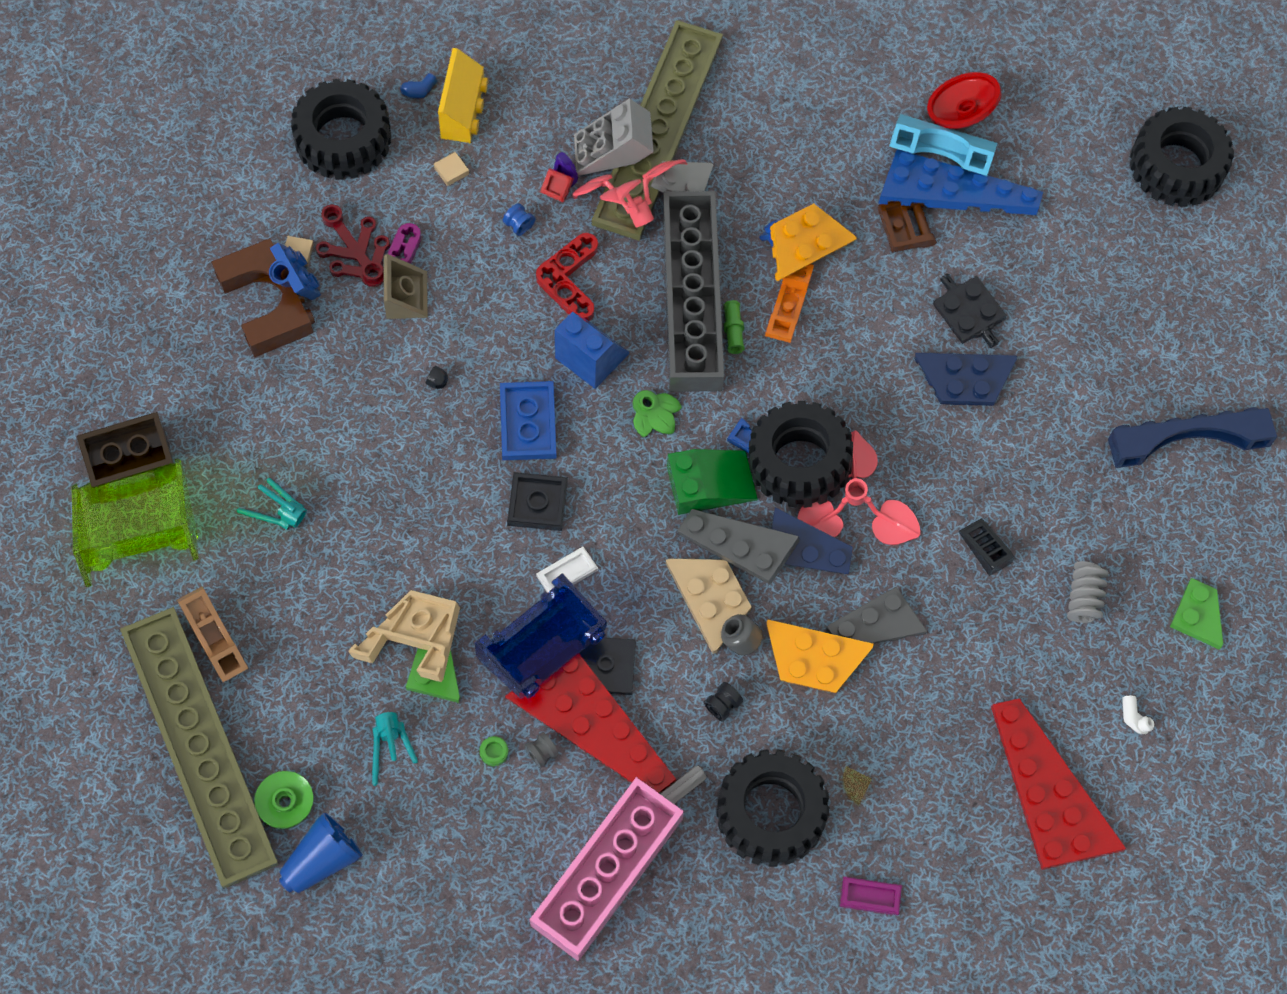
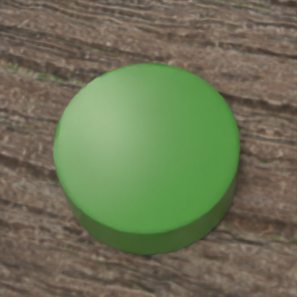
[480,736,509,766]

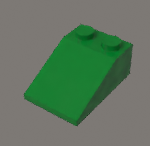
[667,449,758,515]

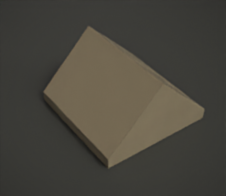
[384,254,428,319]

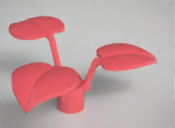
[573,159,687,227]
[797,430,920,545]

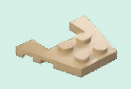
[348,590,460,682]

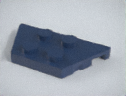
[914,353,1017,406]

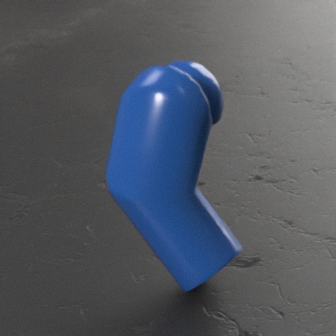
[400,73,438,98]

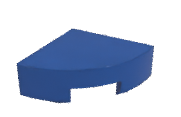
[727,418,752,454]

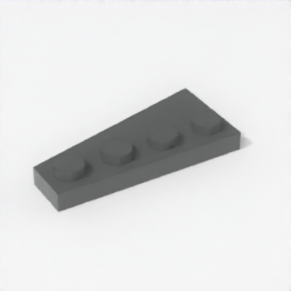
[677,509,800,585]

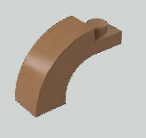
[177,586,248,682]

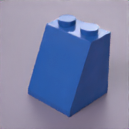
[555,311,630,389]

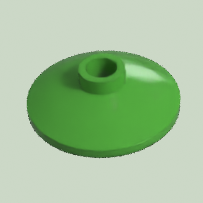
[255,771,314,829]

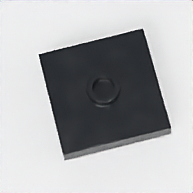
[507,472,568,531]
[578,636,636,695]

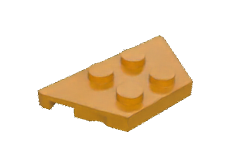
[770,203,857,282]
[766,619,873,693]

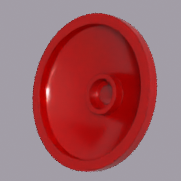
[927,72,1002,129]

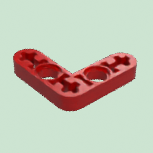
[536,233,598,321]

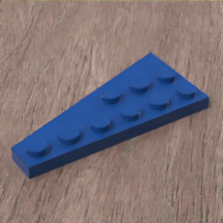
[878,149,1043,215]

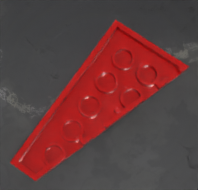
[505,646,676,794]
[991,698,1126,870]

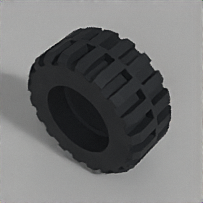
[291,79,392,180]
[1130,107,1234,207]
[749,401,853,508]
[716,749,830,867]

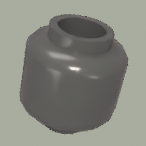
[721,614,762,656]

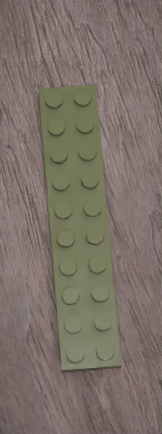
[591,20,723,241]
[120,607,279,889]

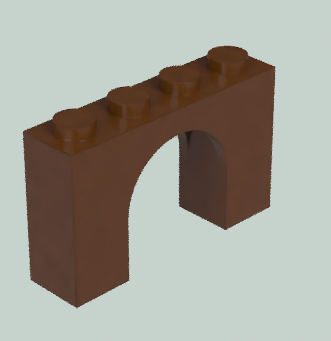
[211,238,315,358]

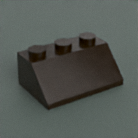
[77,412,174,488]

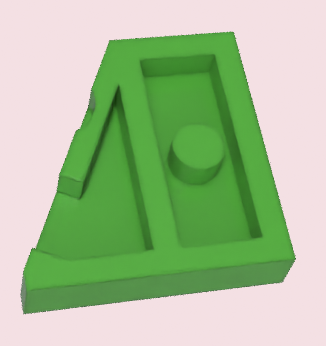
[1170,578,1223,650]
[406,648,460,703]

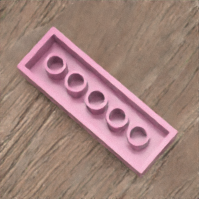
[530,777,684,961]

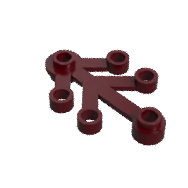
[316,204,390,287]

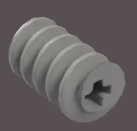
[1067,561,1109,624]

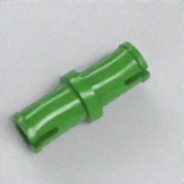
[723,300,745,354]

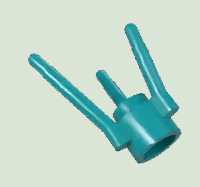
[237,478,307,530]
[372,712,418,786]

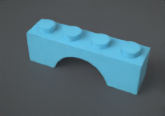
[890,114,997,176]

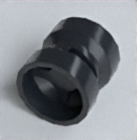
[703,682,743,722]

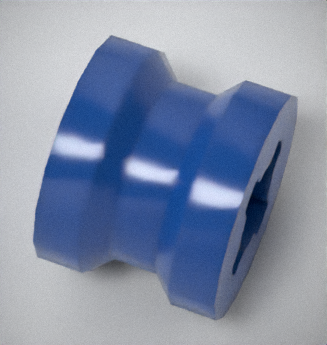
[503,203,535,236]

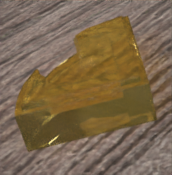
[842,766,872,805]

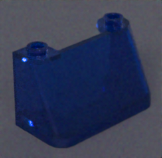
[475,573,607,699]

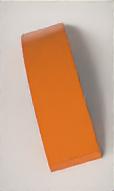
[765,264,814,343]

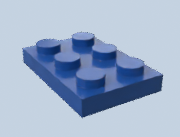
[500,381,557,461]

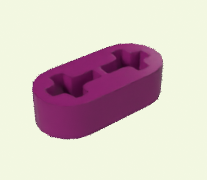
[388,223,421,264]

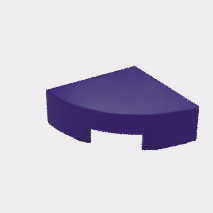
[553,151,578,187]

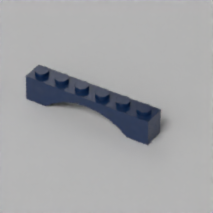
[1108,407,1277,468]

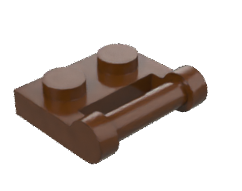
[878,201,937,253]

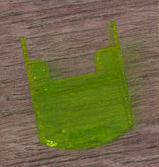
[71,459,199,587]

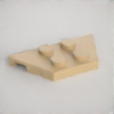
[665,559,751,654]

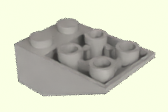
[574,98,653,176]

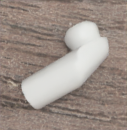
[1122,696,1154,734]

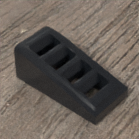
[959,518,1015,576]

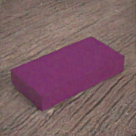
[840,877,902,916]

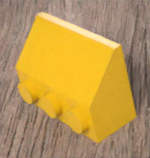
[438,48,488,143]

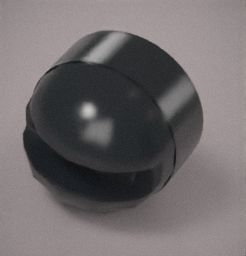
[426,365,448,389]

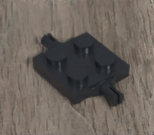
[933,274,1007,348]

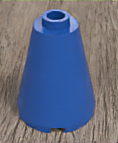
[279,813,363,893]

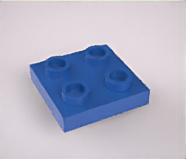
[269,242,321,300]

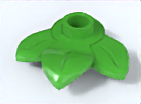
[633,390,682,437]

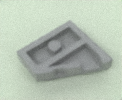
[651,161,714,193]

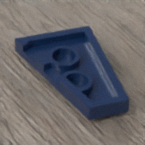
[772,507,853,575]

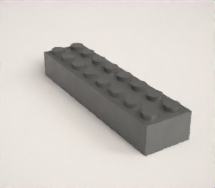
[662,191,724,392]

